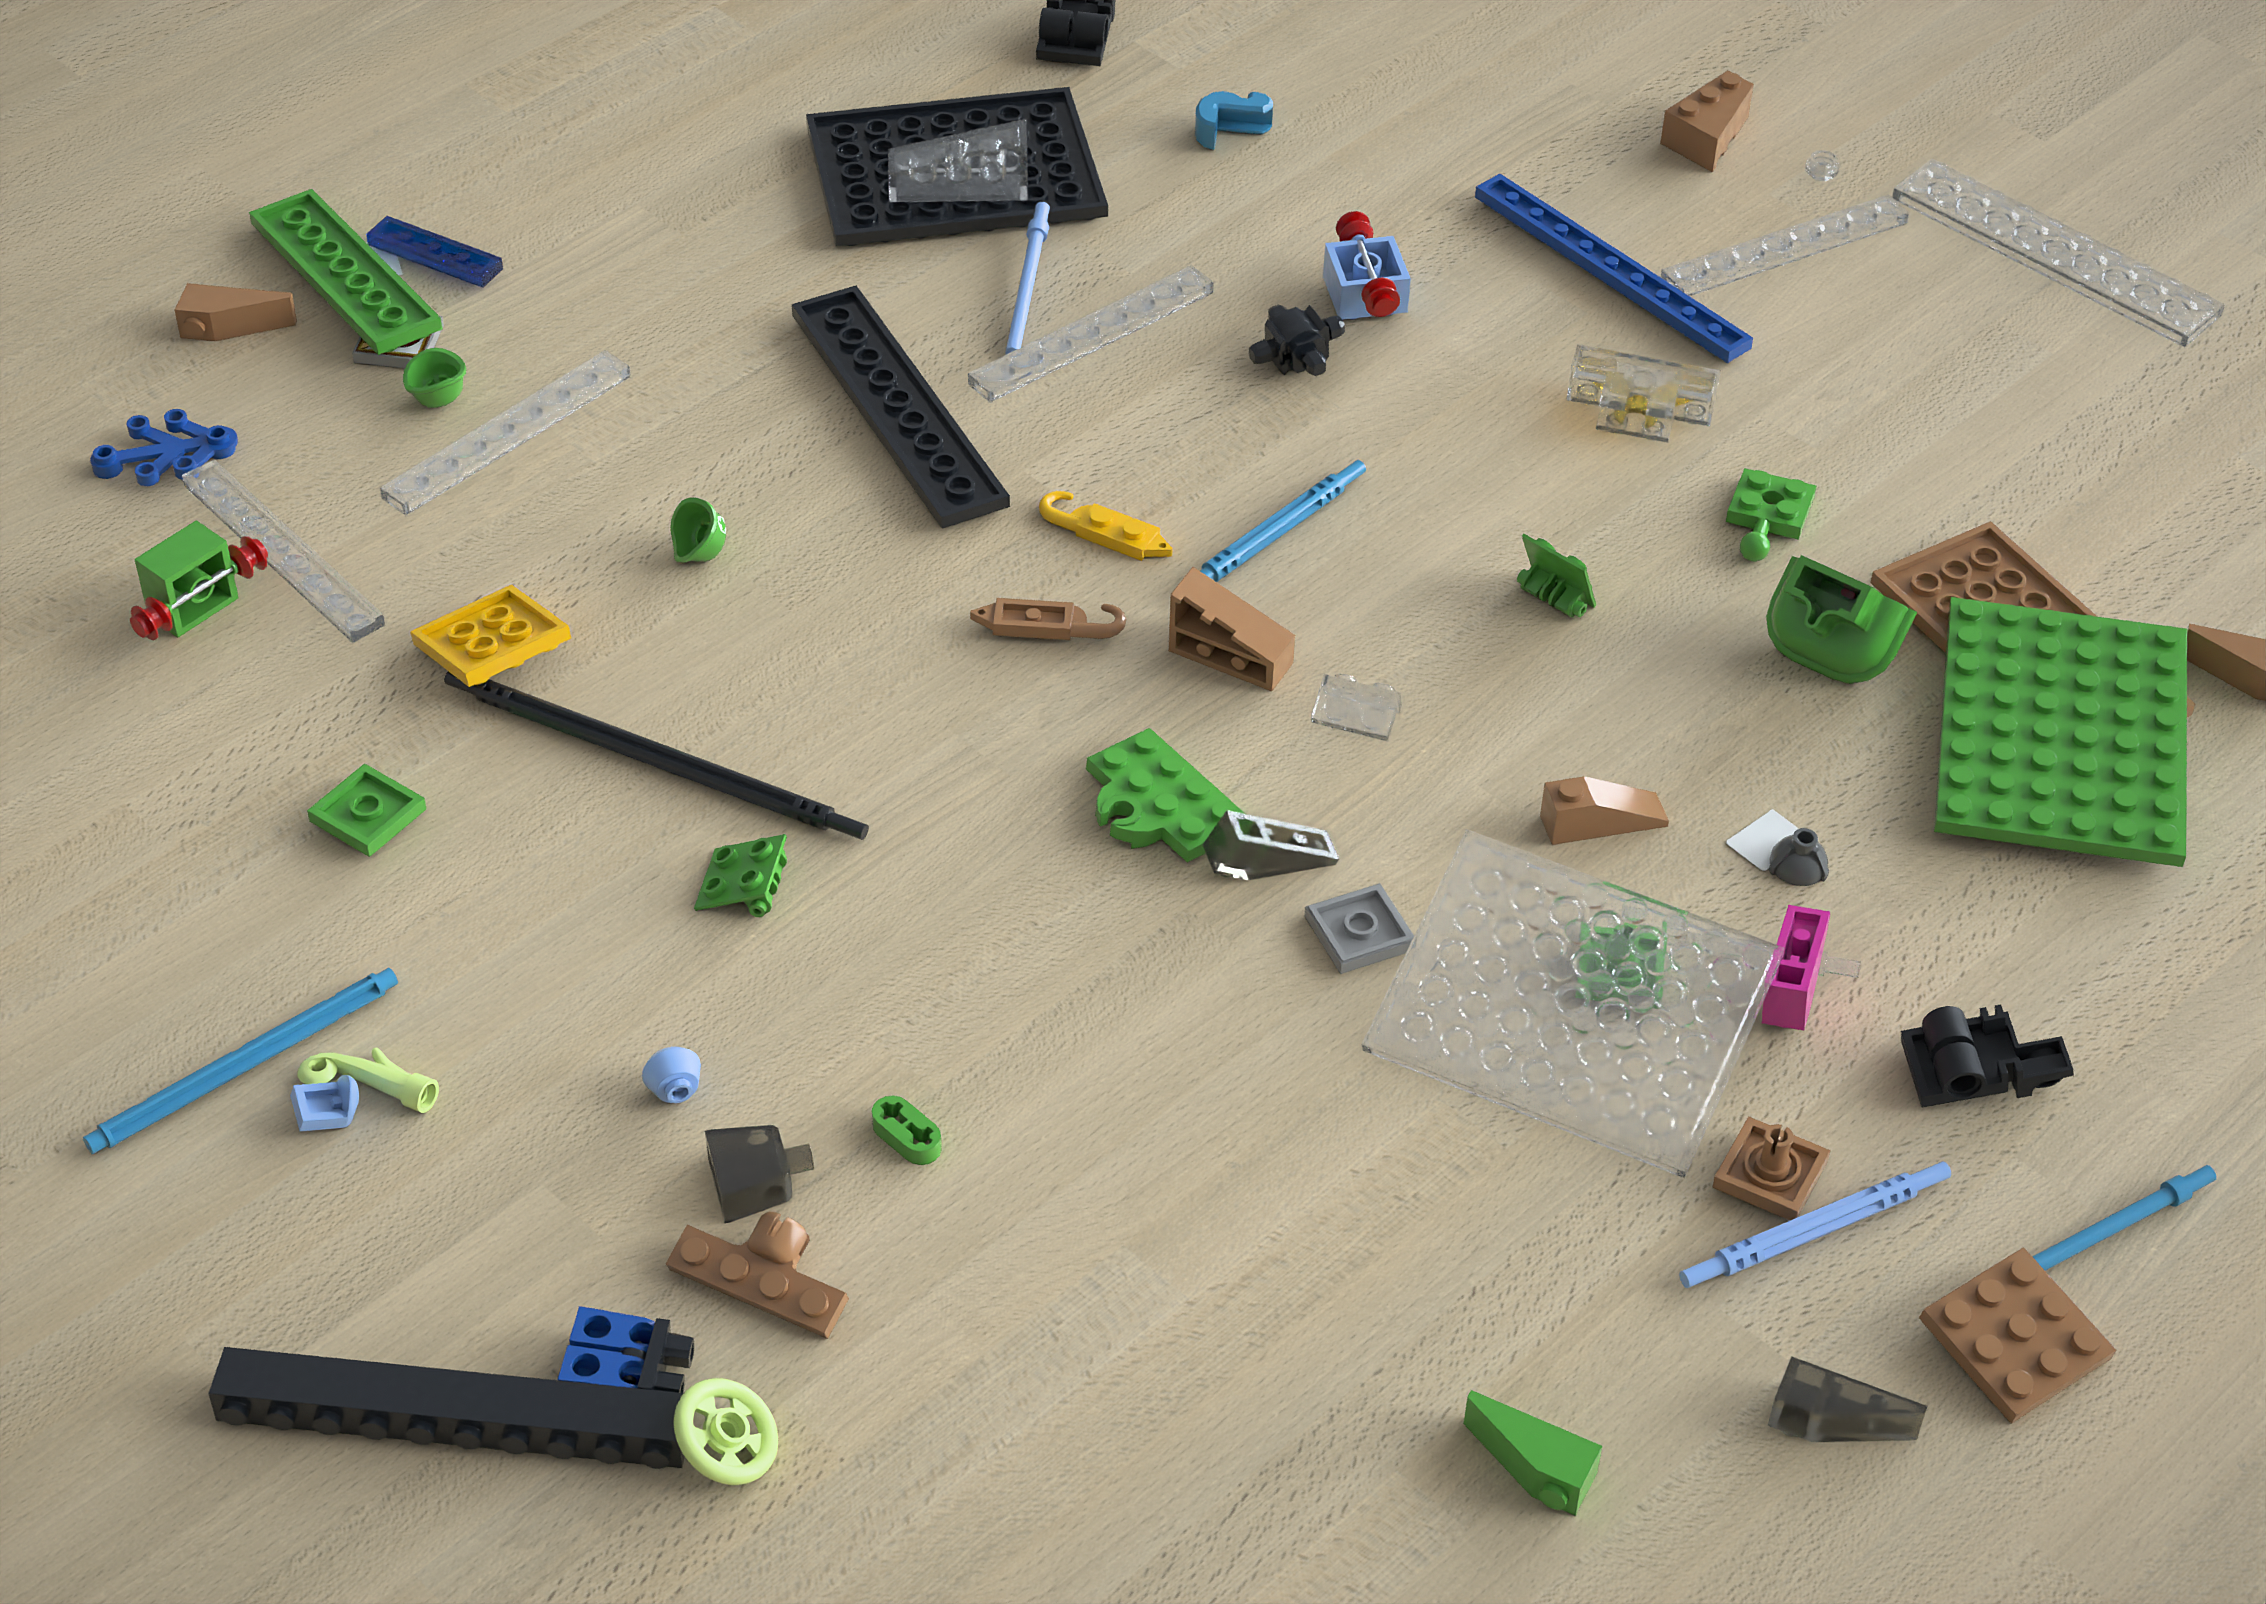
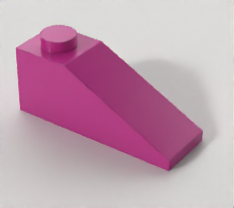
[1762,905,1830,1031]

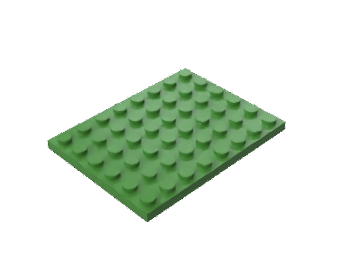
[1934,597,2187,867]

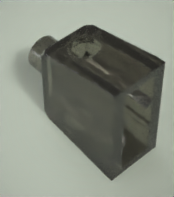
[705,1125,814,1223]

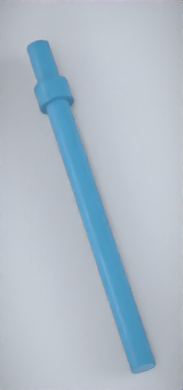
[2033,1165,2217,1271]

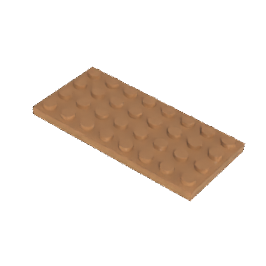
[1870,521,2195,717]

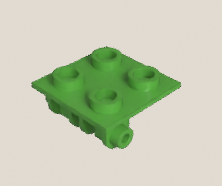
[1517,534,1596,617]
[694,834,787,917]

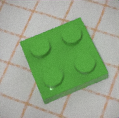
[307,763,427,857]

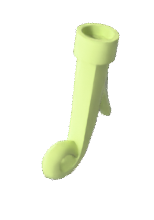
[297,1048,439,1113]

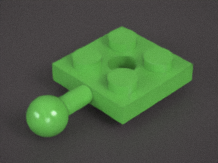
[1726,468,1817,562]

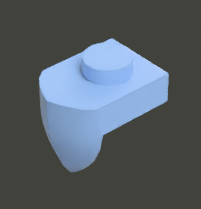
[290,1075,359,1131]

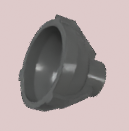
[1769,828,1829,886]

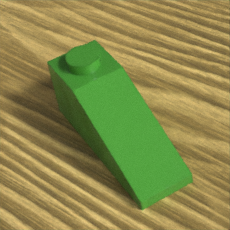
[1463,1390,1603,1516]

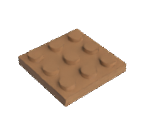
[1919,1247,2117,1424]

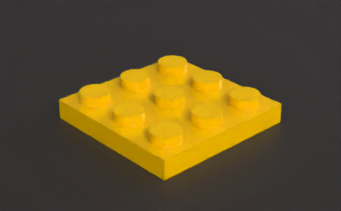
[410,584,572,687]

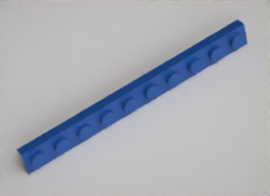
[1475,174,1753,363]

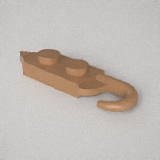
[970,598,1126,640]

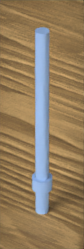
[1005,202,1049,358]

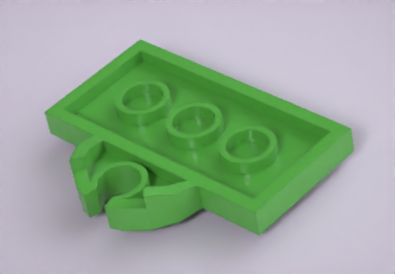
[1086,728,1252,863]

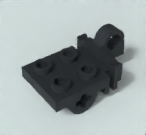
[1036,0,1116,67]
[1901,1004,2074,1108]

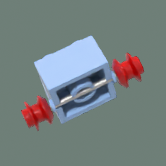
[1323,211,1411,320]

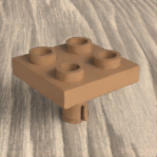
[1712,1116,1831,1220]

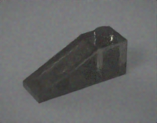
[1202,810,1340,880]
[1768,1356,1927,1442]

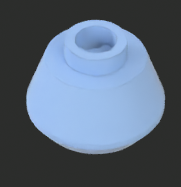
[642,1046,701,1103]

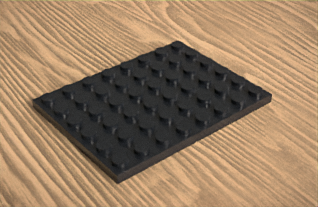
[806,87,1108,247]

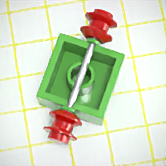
[130,520,268,640]

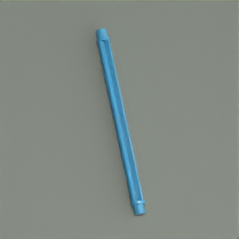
[83,968,398,1154]

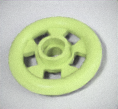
[674,1378,778,1485]

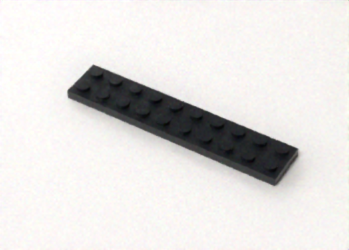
[791,285,1010,529]

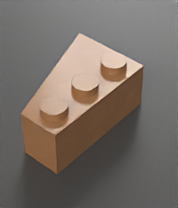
[1660,70,1754,173]
[1169,567,1295,691]

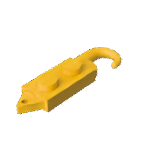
[1039,491,1172,561]

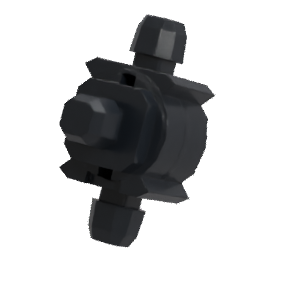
[1249,304,1345,376]

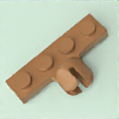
[666,1211,849,1339]

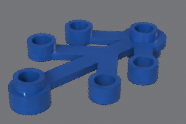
[90,409,238,486]

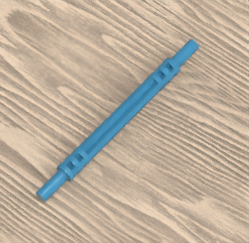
[1200,460,1366,582]

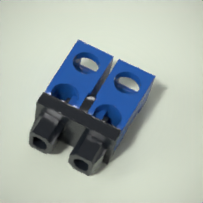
[558,1306,695,1393]

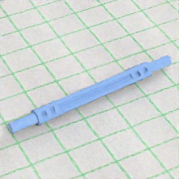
[1679,1161,1951,1288]

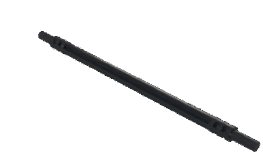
[444,671,869,840]

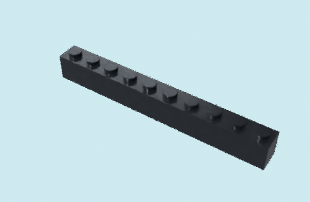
[208,1347,685,1469]

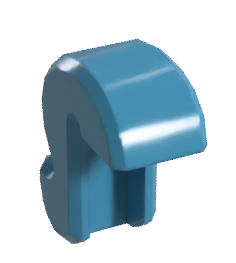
[1195,91,1273,150]

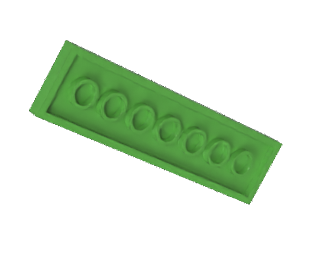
[249,189,443,355]

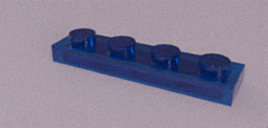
[366,216,503,288]

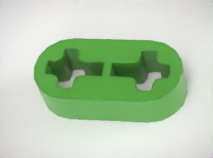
[872,1095,942,1165]

